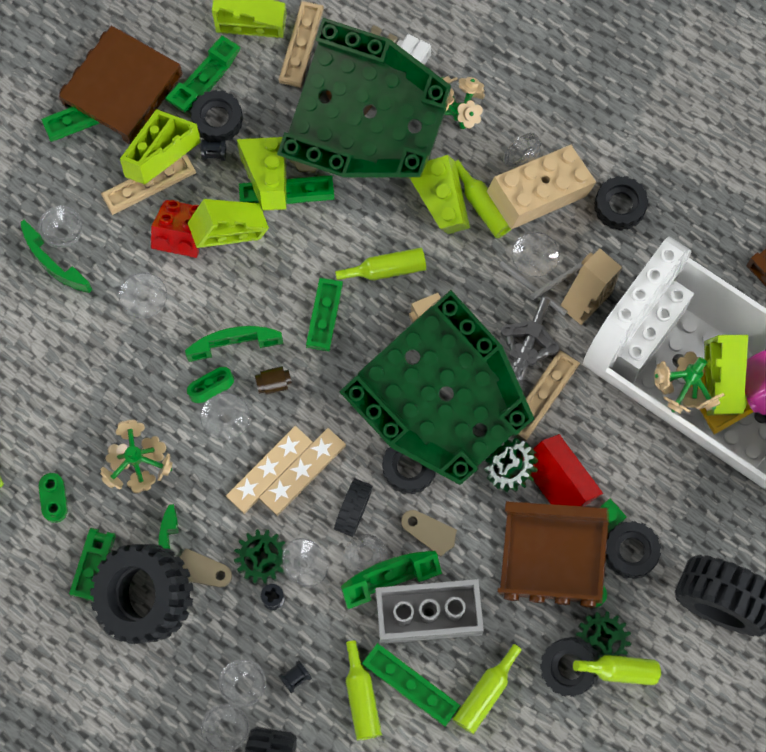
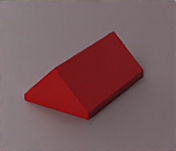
[522,434,603,507]

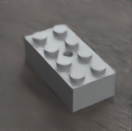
[376,579,484,644]

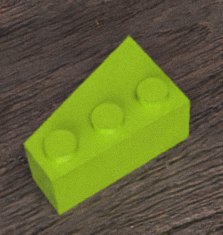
[212,0,286,38]
[120,109,201,185]
[237,137,286,210]
[410,155,470,234]
[188,199,269,248]
[704,335,748,416]

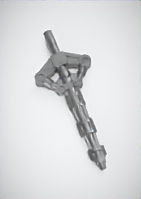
[500,297,559,384]

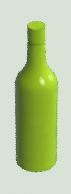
[456,160,511,239]
[335,247,426,281]
[346,640,382,741]
[453,644,522,735]
[573,655,661,685]

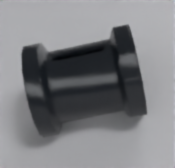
[201,140,227,161]
[261,584,285,610]
[278,660,312,694]

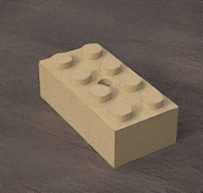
[487,145,596,230]

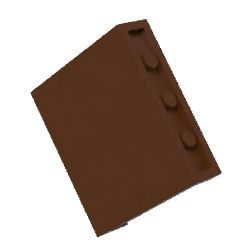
[59,25,183,144]
[497,501,609,608]

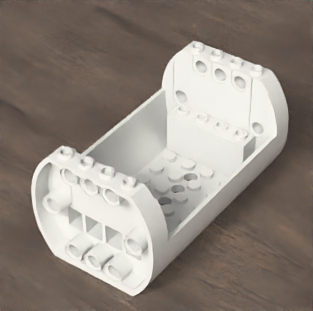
[583,236,766,490]

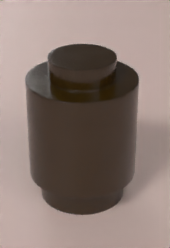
[255,366,292,395]

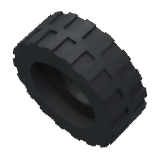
[190,90,243,142]
[594,176,648,231]
[382,447,436,494]
[334,478,373,537]
[606,521,661,579]
[540,637,599,697]

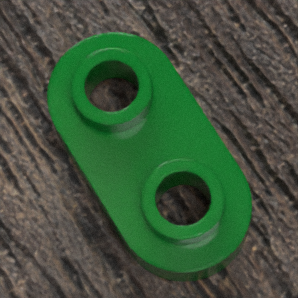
[187,367,234,403]
[38,473,68,523]

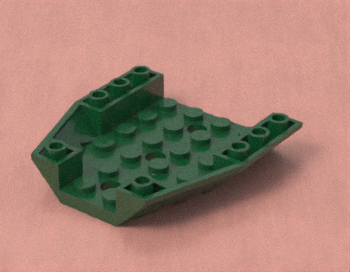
[277,17,451,178]
[339,290,535,485]

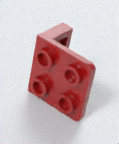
[151,200,200,258]

